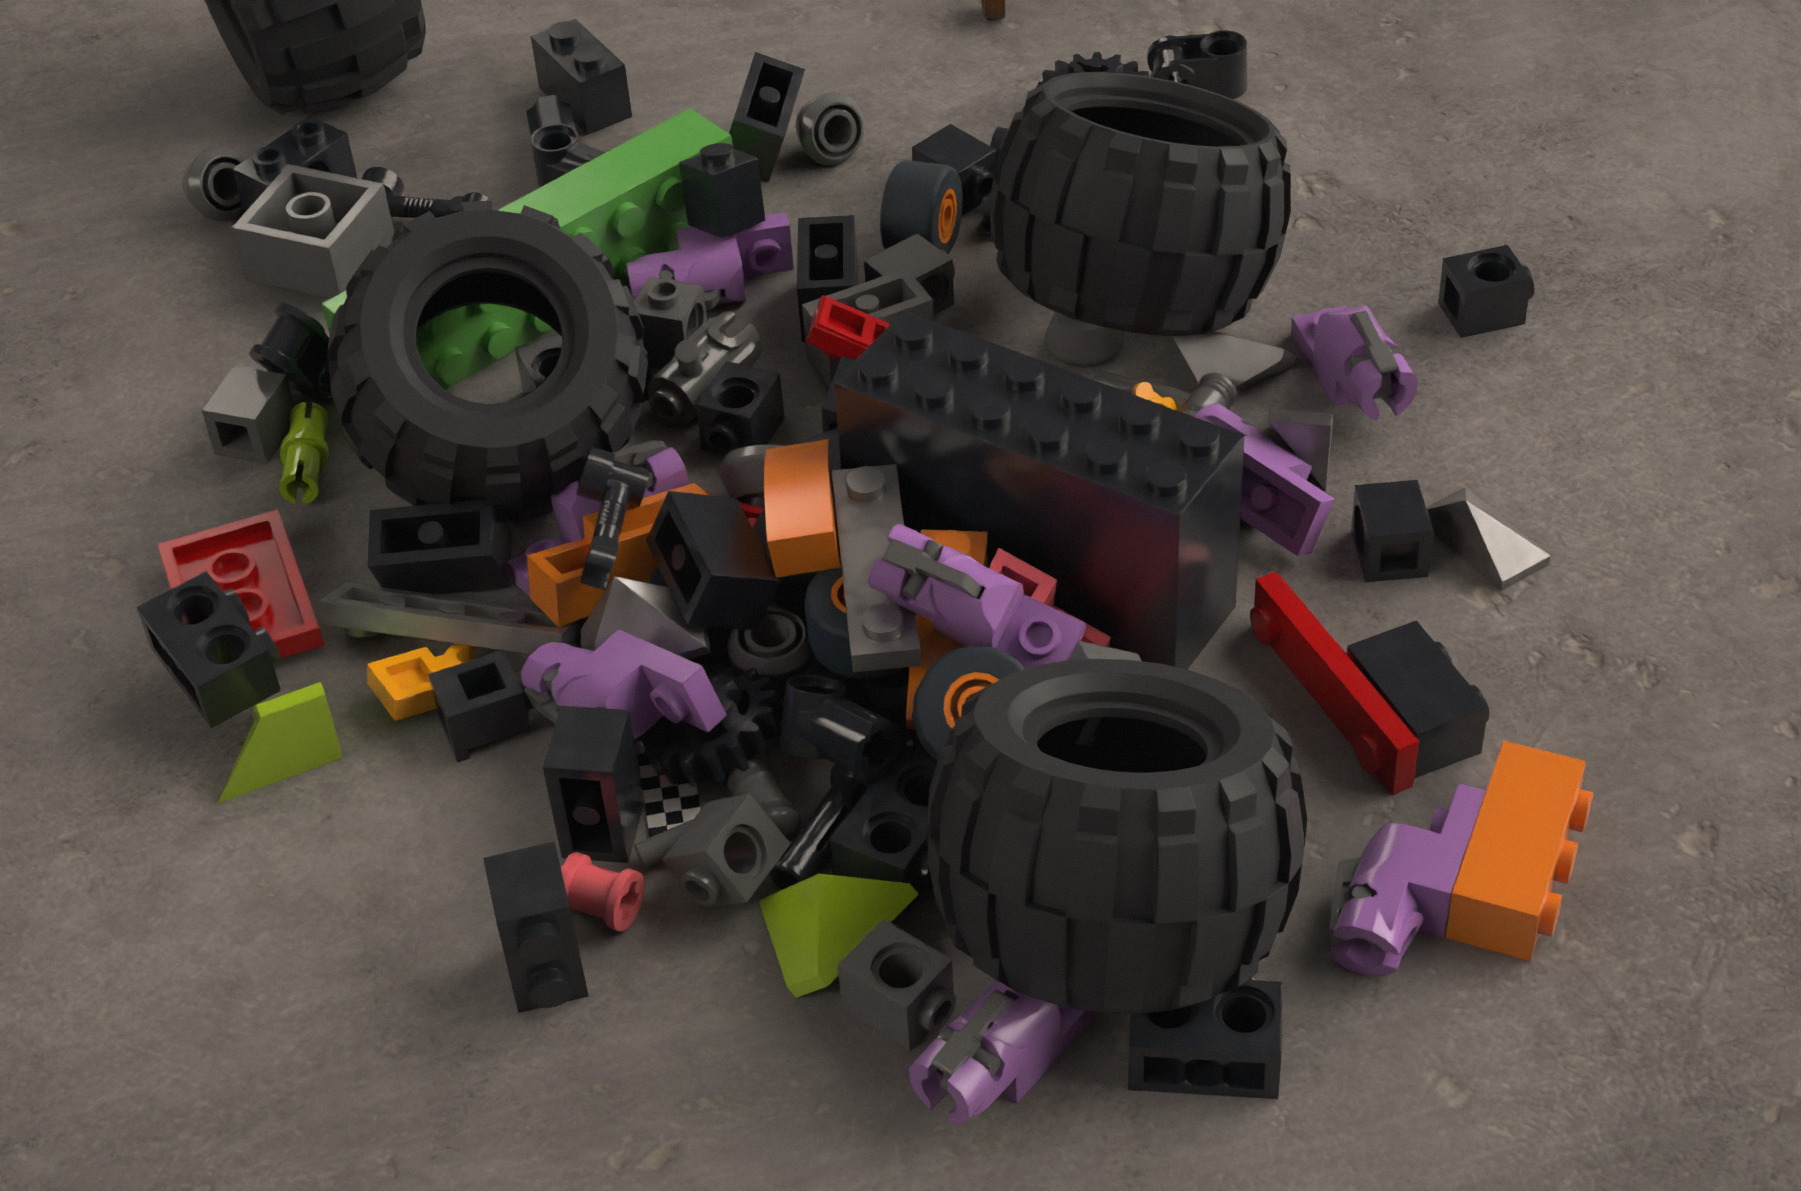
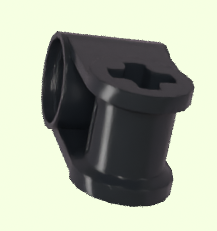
[1147,30,1247,99]
[249,303,332,403]

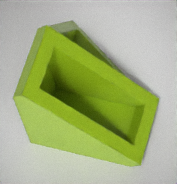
[217,682,343,804]
[759,874,919,998]

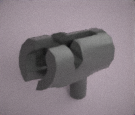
[647,311,762,425]

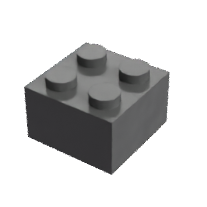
[232,164,394,299]

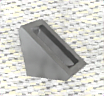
[1173,331,1296,391]
[1269,409,1333,491]
[1426,487,1550,591]
[581,577,710,660]

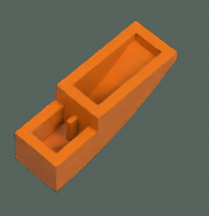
[764,439,841,578]
[527,483,708,627]

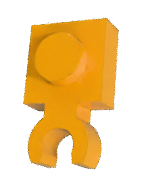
[367,643,476,721]

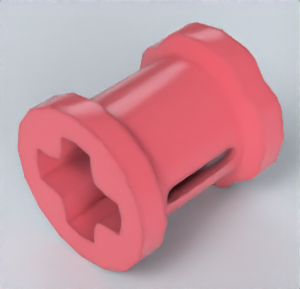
[561,852,645,932]

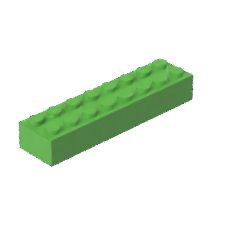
[322,108,732,390]

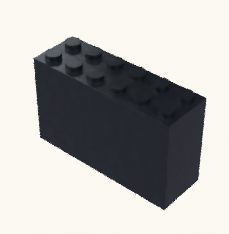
[834,311,1245,670]

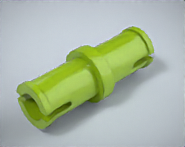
[279,402,329,504]

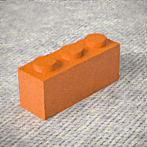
[1445,740,1594,962]

